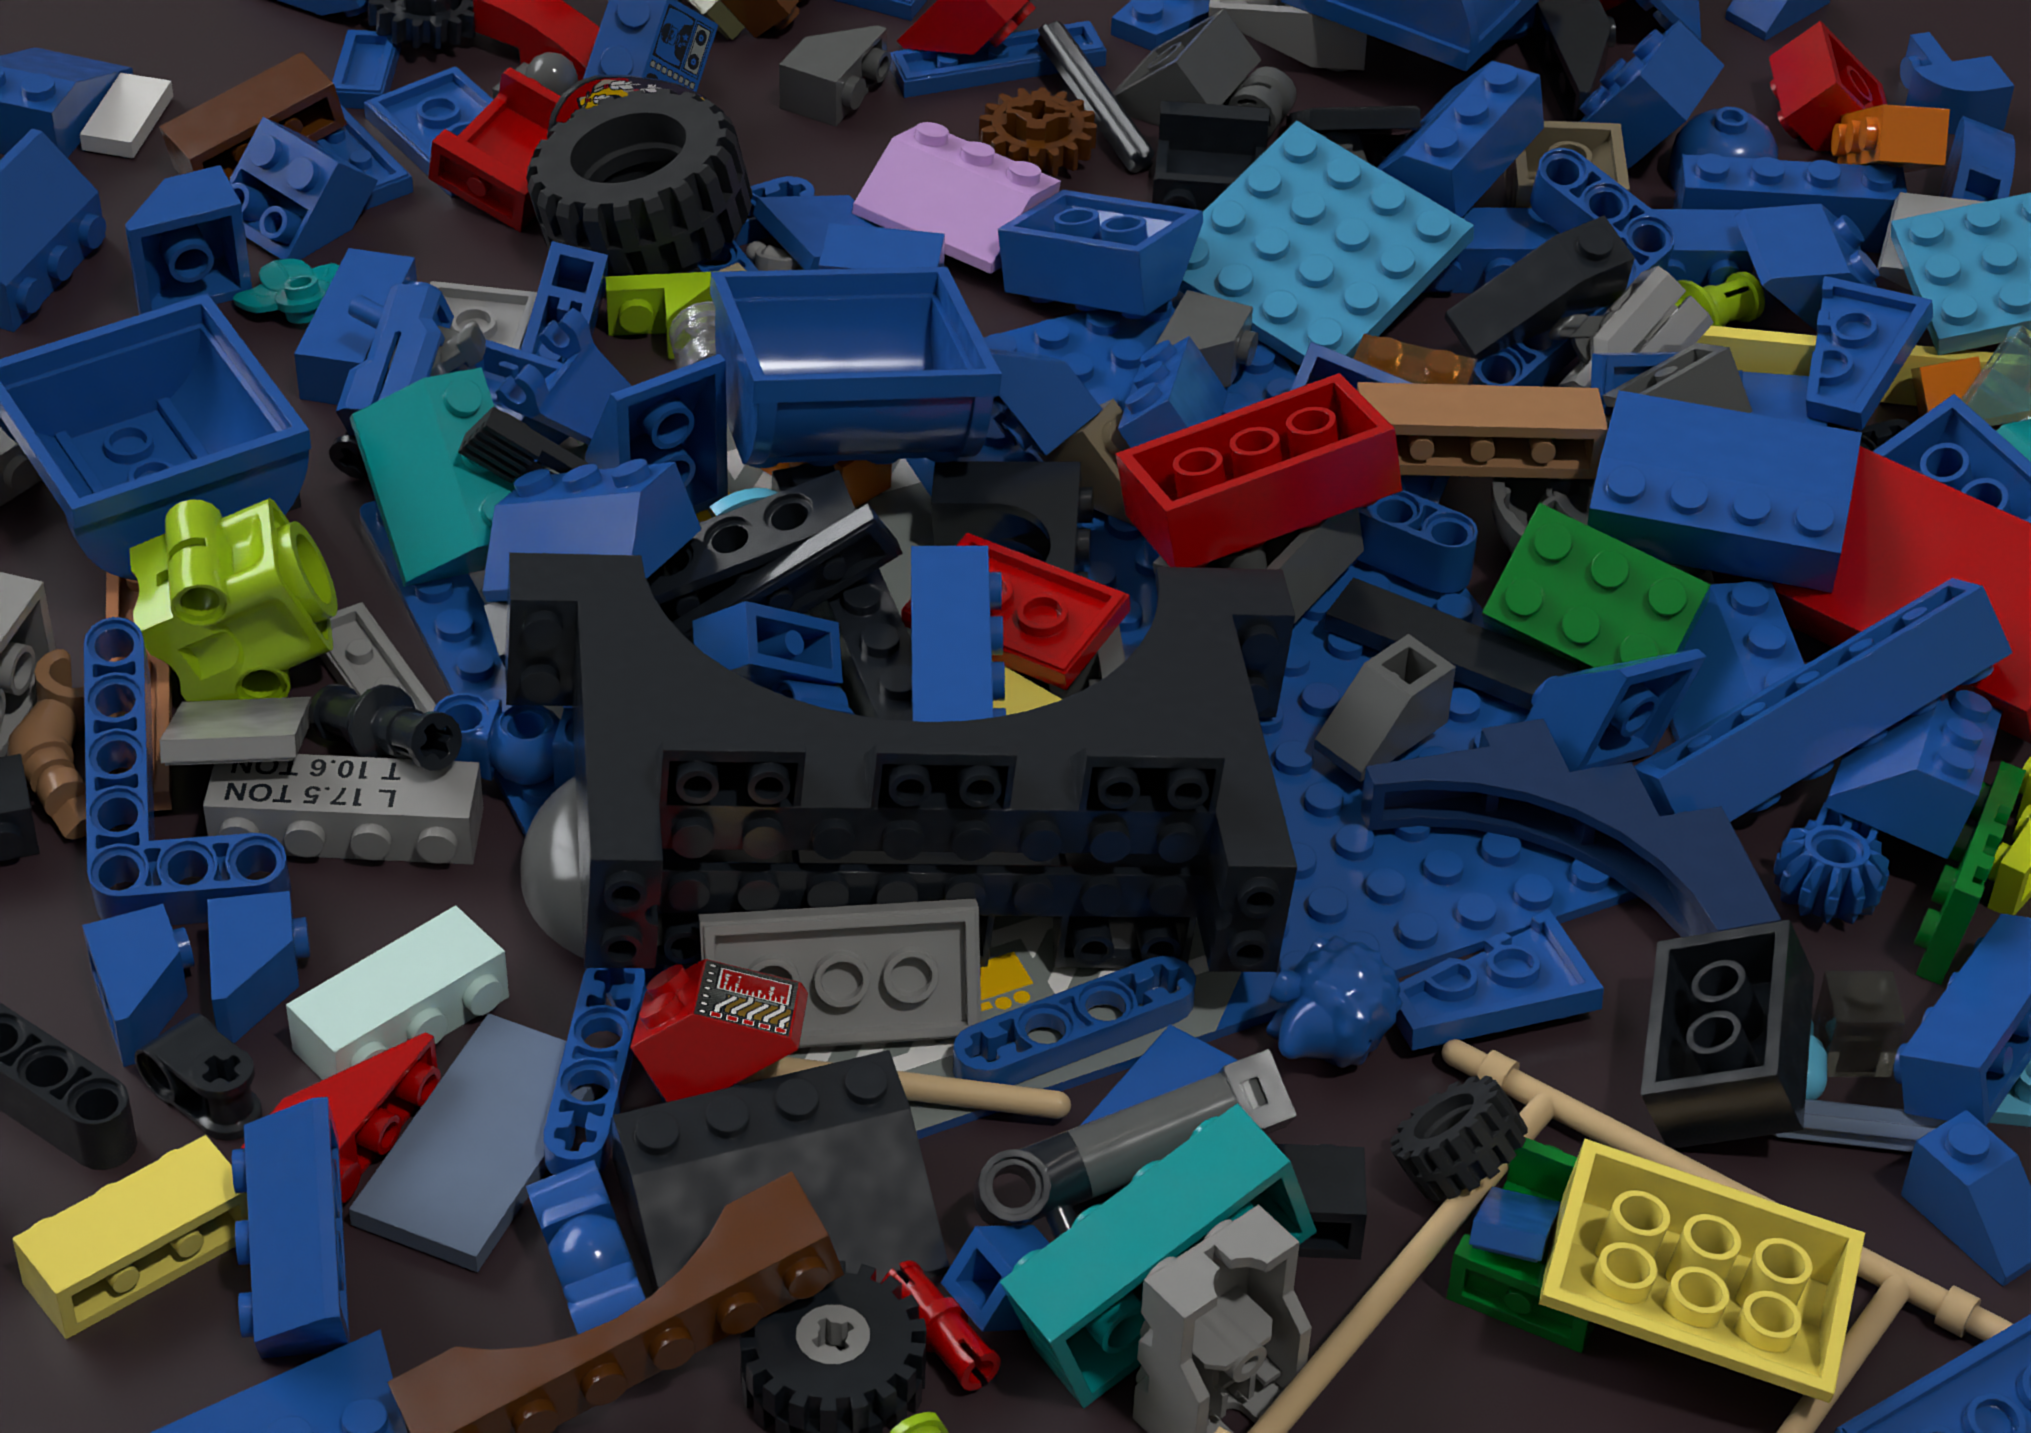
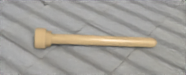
[734,1057,1071,1119]

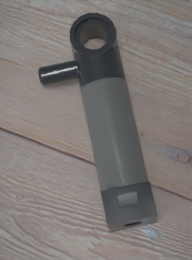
[973,1049,1297,1240]

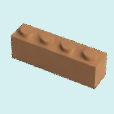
[1357,382,1608,479]

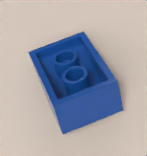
[0,47,133,158]
[585,354,728,514]

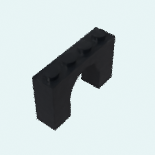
[931,461,1094,679]

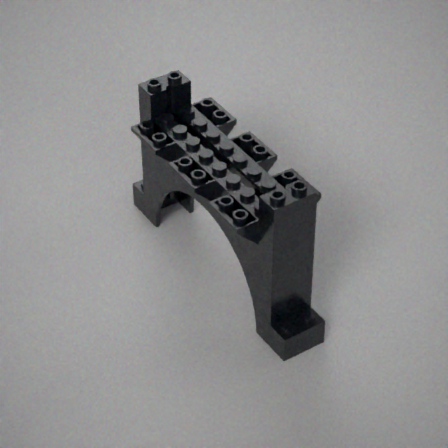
[505,552,1297,972]

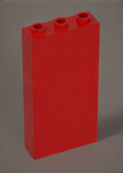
[1712,446,2031,744]

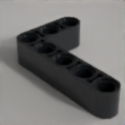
[0,1002,138,1170]

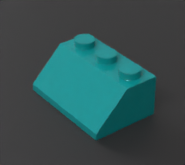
[350,367,517,587]

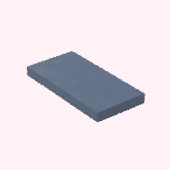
[349,1013,603,1273]

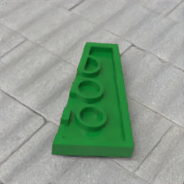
[1913,761,2026,985]

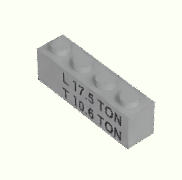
[203,754,484,865]

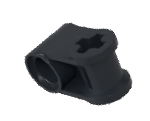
[135,1013,262,1140]

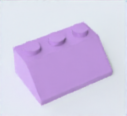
[852,122,1061,274]

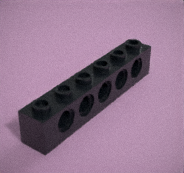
[484,470,856,667]

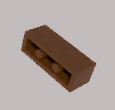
[159,51,347,180]

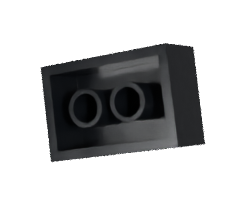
[1640,920,1815,1149]

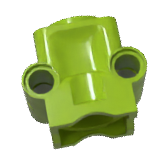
[130,498,338,702]

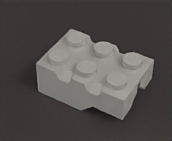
[1133,1204,1312,1433]

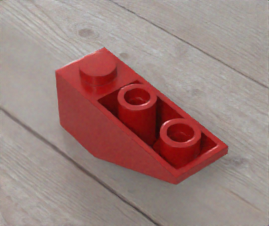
[241,1032,441,1203]

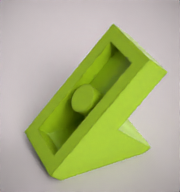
[605,271,719,360]

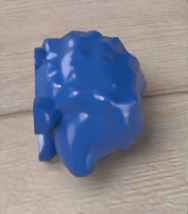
[1266,935,1403,1068]

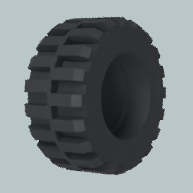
[526,89,753,276]

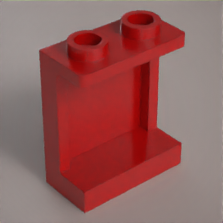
[428,67,561,232]

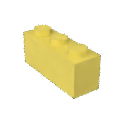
[12,1135,248,1340]

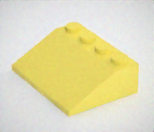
[1539,1139,1865,1403]

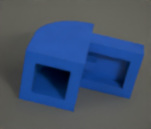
[1900,32,2014,135]

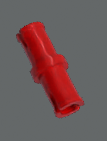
[881,1260,1001,1391]

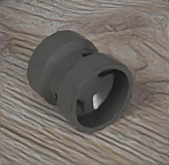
[1228,66,1297,137]

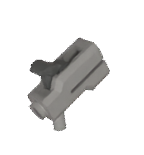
[1549,266,1714,388]

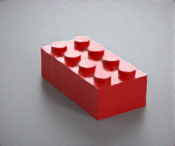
[1115,373,1402,568]

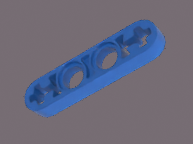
[953,956,1196,1085]
[544,968,646,1175]

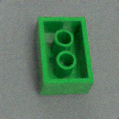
[1482,502,1711,671]

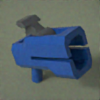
[336,282,486,436]

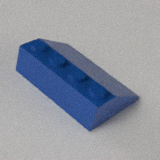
[1588,390,1862,593]

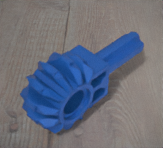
[1773,802,1889,925]

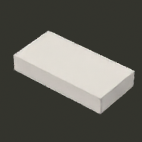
[80,73,173,158]

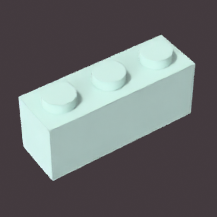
[286,905,509,1080]

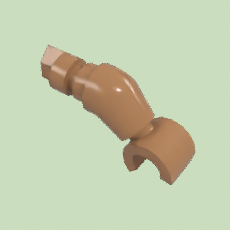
[7,649,87,840]

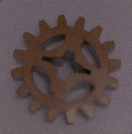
[979,87,1097,177]

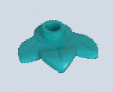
[233,259,340,324]

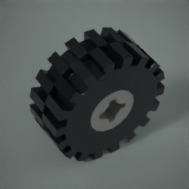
[739,1260,927,1433]

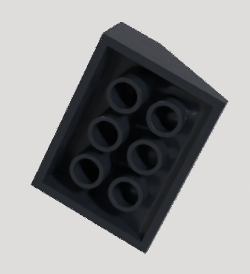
[612,1050,949,1293]

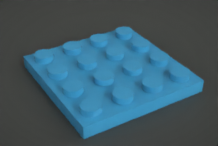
[1179,121,1474,366]

